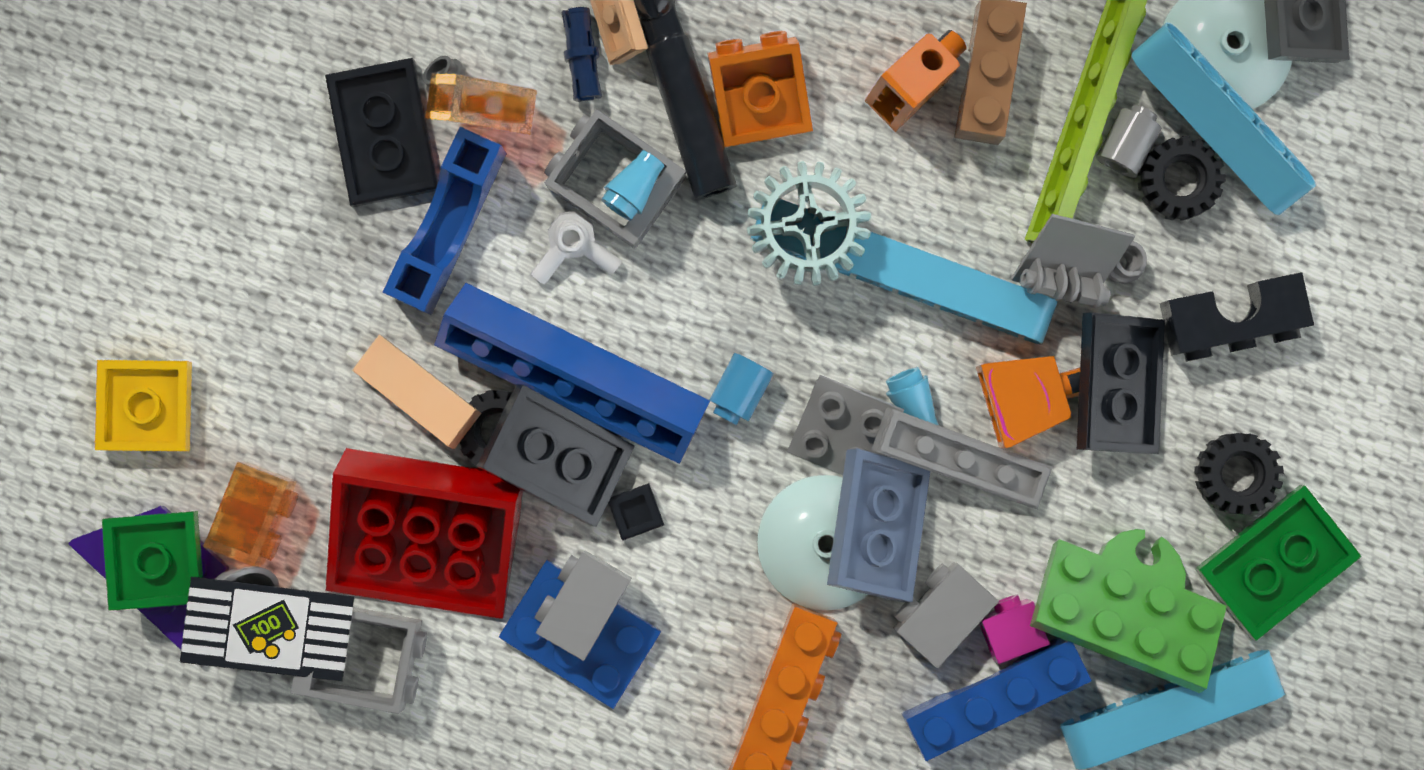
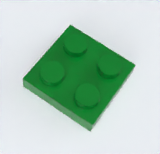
[102,511,203,611]

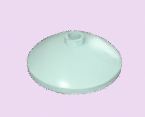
[1162,0,1292,109]
[757,475,868,610]

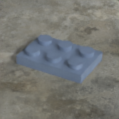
[827,448,931,602]

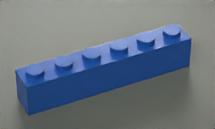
[434,283,710,464]

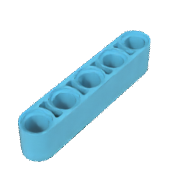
[1132,22,1316,215]
[1060,650,1285,770]

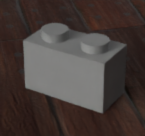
[534,550,632,661]
[893,562,999,669]

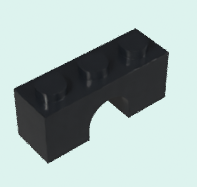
[1159,272,1314,362]

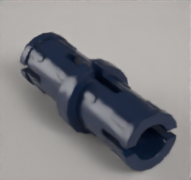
[561,7,602,102]

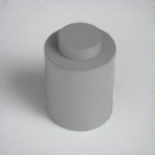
[1096,105,1162,178]

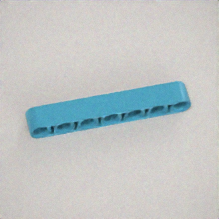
[750,199,1058,345]

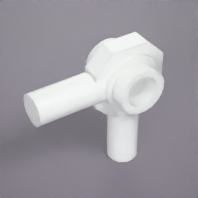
[531,211,622,284]

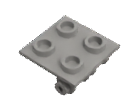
[1011,214,1135,309]
[787,375,904,475]

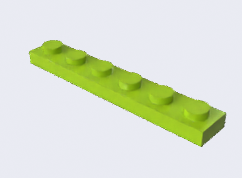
[1024,0,1147,243]

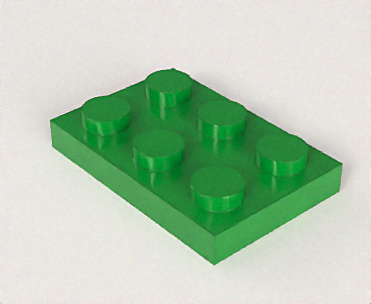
[1195,485,1362,641]

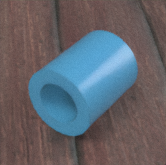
[709,353,774,425]

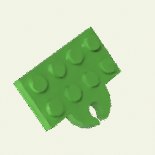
[1030,529,1227,693]

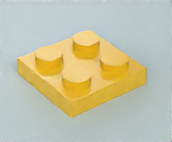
[95,360,192,451]

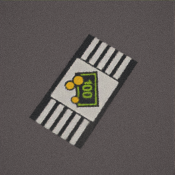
[180,576,354,682]

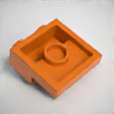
[707,31,813,147]

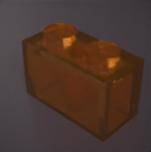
[425,73,537,135]
[203,462,299,566]

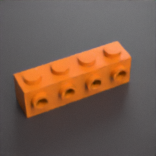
[729,603,842,770]

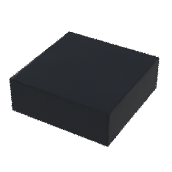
[608,483,665,541]

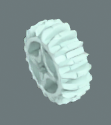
[747,161,871,286]

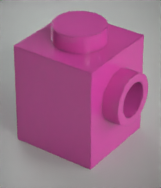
[979,594,1050,664]

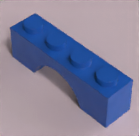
[382,127,507,316]
[901,637,1092,761]

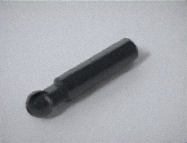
[634,0,737,200]

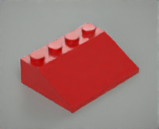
[325,448,523,619]

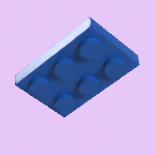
[499,559,661,709]

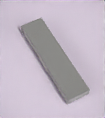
[872,407,1052,510]

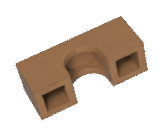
[954,0,1027,145]

